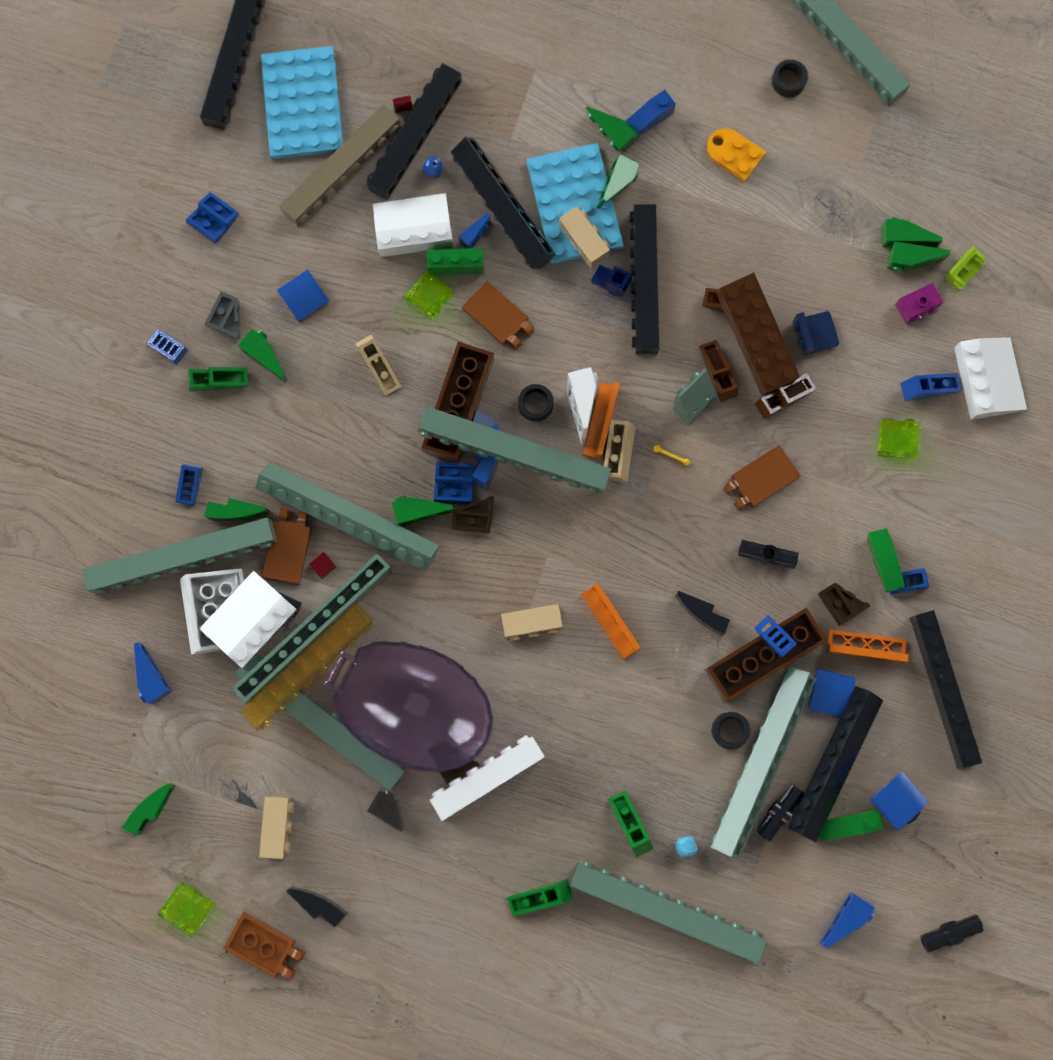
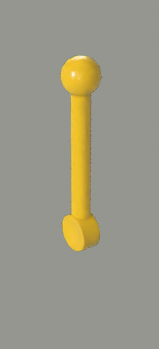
[653,445,690,466]

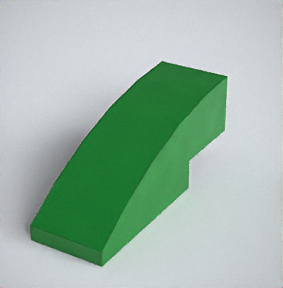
[187,367,248,391]
[204,498,269,521]
[867,528,905,593]
[122,783,176,835]

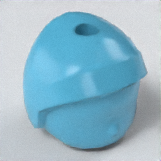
[676,836,698,858]

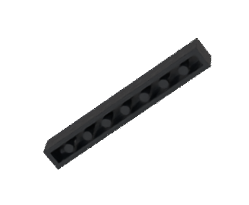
[200,0,265,130]
[366,63,462,201]
[450,137,556,269]
[629,204,659,354]
[910,610,982,768]
[788,686,884,843]

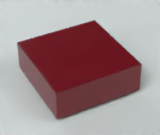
[392,95,413,113]
[309,552,336,579]

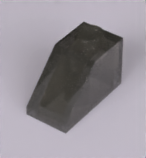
[367,789,405,832]

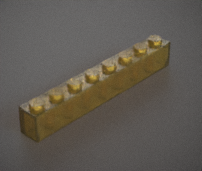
[240,603,372,732]

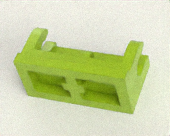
[944,246,986,292]

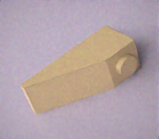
[355,335,401,396]

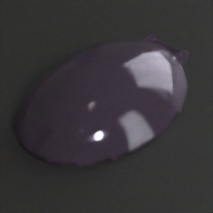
[322,641,493,772]

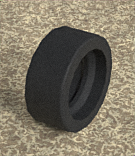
[772,59,808,97]
[518,384,553,422]
[711,712,750,749]

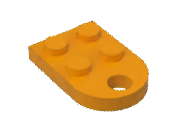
[706,128,766,183]

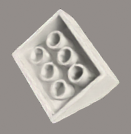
[373,193,453,257]
[954,338,1027,420]
[567,367,599,446]
[180,568,244,655]
[200,571,297,668]

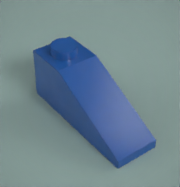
[626,90,676,135]
[900,373,962,401]
[134,642,172,705]
[819,892,875,948]

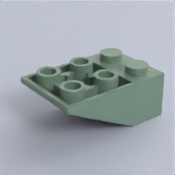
[673,369,717,425]

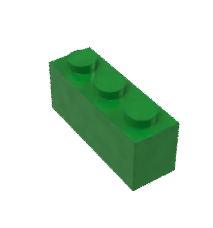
[427,248,484,275]

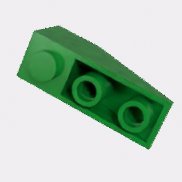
[585,106,641,152]

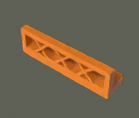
[583,382,620,460]
[581,582,641,660]
[826,629,909,663]

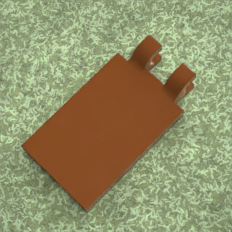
[462,281,534,350]
[723,445,800,510]
[261,508,312,584]
[223,912,306,979]

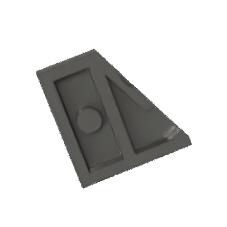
[205,291,240,340]

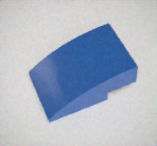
[472,423,499,490]

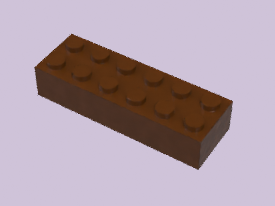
[715,272,800,394]
[421,342,495,463]
[705,607,828,703]

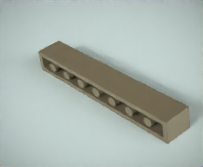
[279,104,401,227]

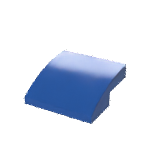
[186,192,239,244]
[277,270,329,322]
[434,462,474,504]
[808,669,856,717]
[870,772,929,831]

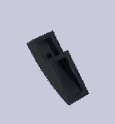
[675,591,730,636]
[286,887,348,927]

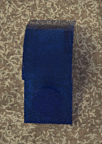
[591,265,632,297]

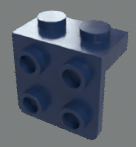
[792,311,839,356]

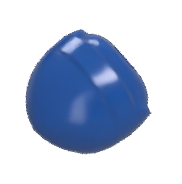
[423,156,443,177]

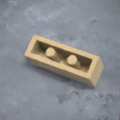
[559,206,610,269]
[604,420,636,482]
[501,604,563,641]
[259,796,294,859]

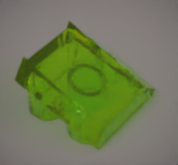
[402,271,454,318]
[878,419,921,459]
[157,882,216,938]

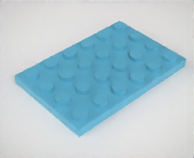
[261,46,343,159]
[526,143,624,264]

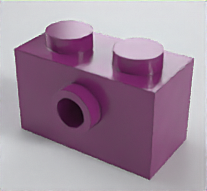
[895,283,943,324]

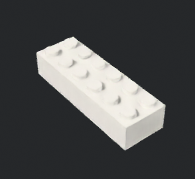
[430,735,545,821]

